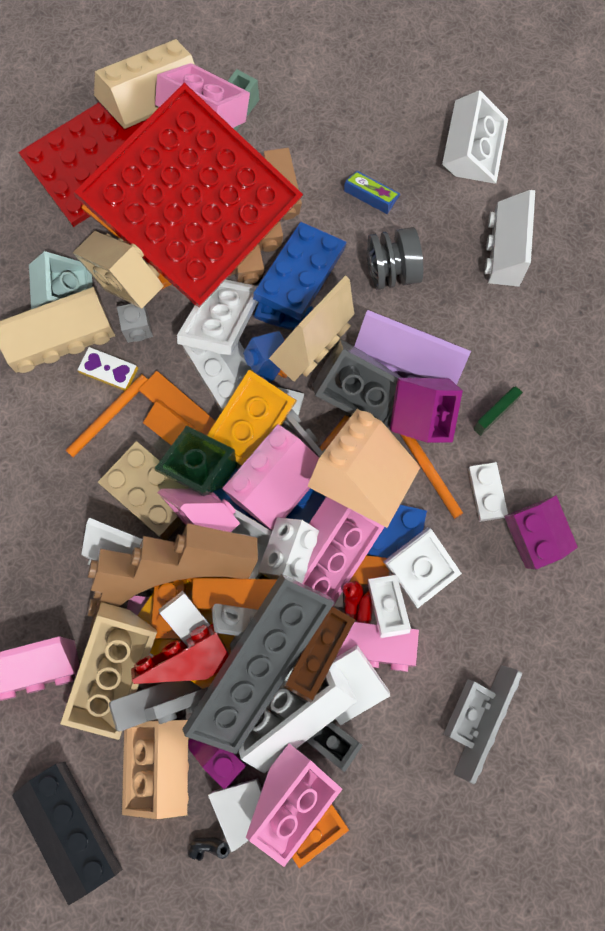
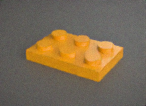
[204,370,297,465]

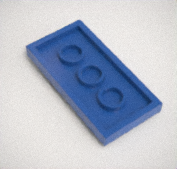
[253,222,346,321]

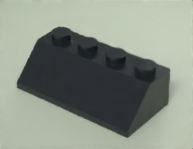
[12,762,123,906]

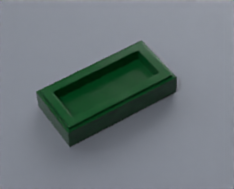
[474,386,523,436]

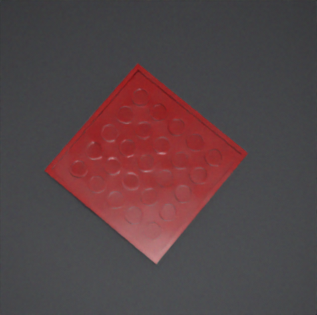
[74,82,303,308]

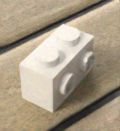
[258,517,319,583]

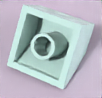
[29,251,92,310]

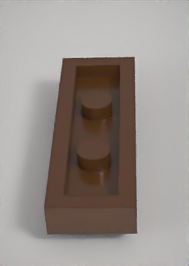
[284,606,355,703]

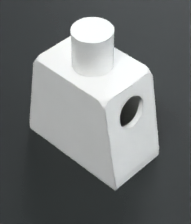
[208,778,262,852]

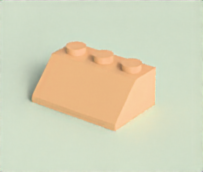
[122,720,189,819]

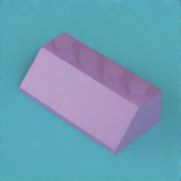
[354,310,471,385]

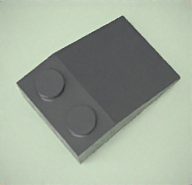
[312,339,402,428]

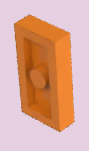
[152,579,186,640]
[292,804,349,869]

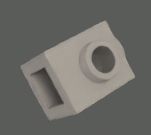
[117,304,153,343]

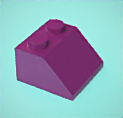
[504,495,578,570]

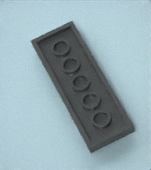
[182,574,335,754]

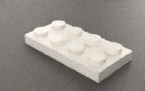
[177,280,258,355]

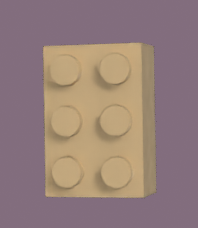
[73,231,164,309]
[98,441,192,540]

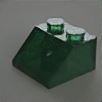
[155,426,237,496]

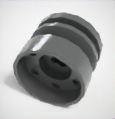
[366,227,424,290]

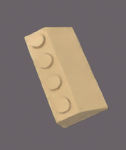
[94,39,195,129]
[269,275,354,381]
[0,287,115,373]
[60,602,157,740]

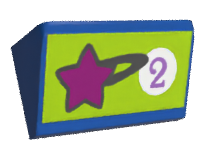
[344,171,400,214]

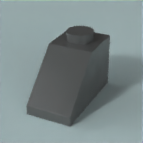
[306,722,363,772]

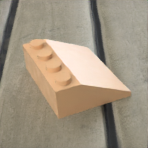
[307,409,420,528]

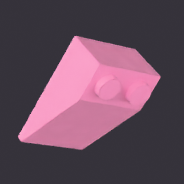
[246,743,342,867]

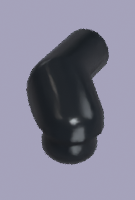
[188,837,230,861]

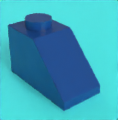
[243,331,285,382]

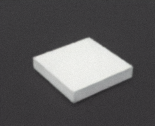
[383,527,462,608]
[334,645,390,725]

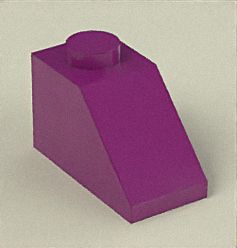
[188,739,248,790]

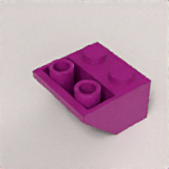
[390,378,463,443]

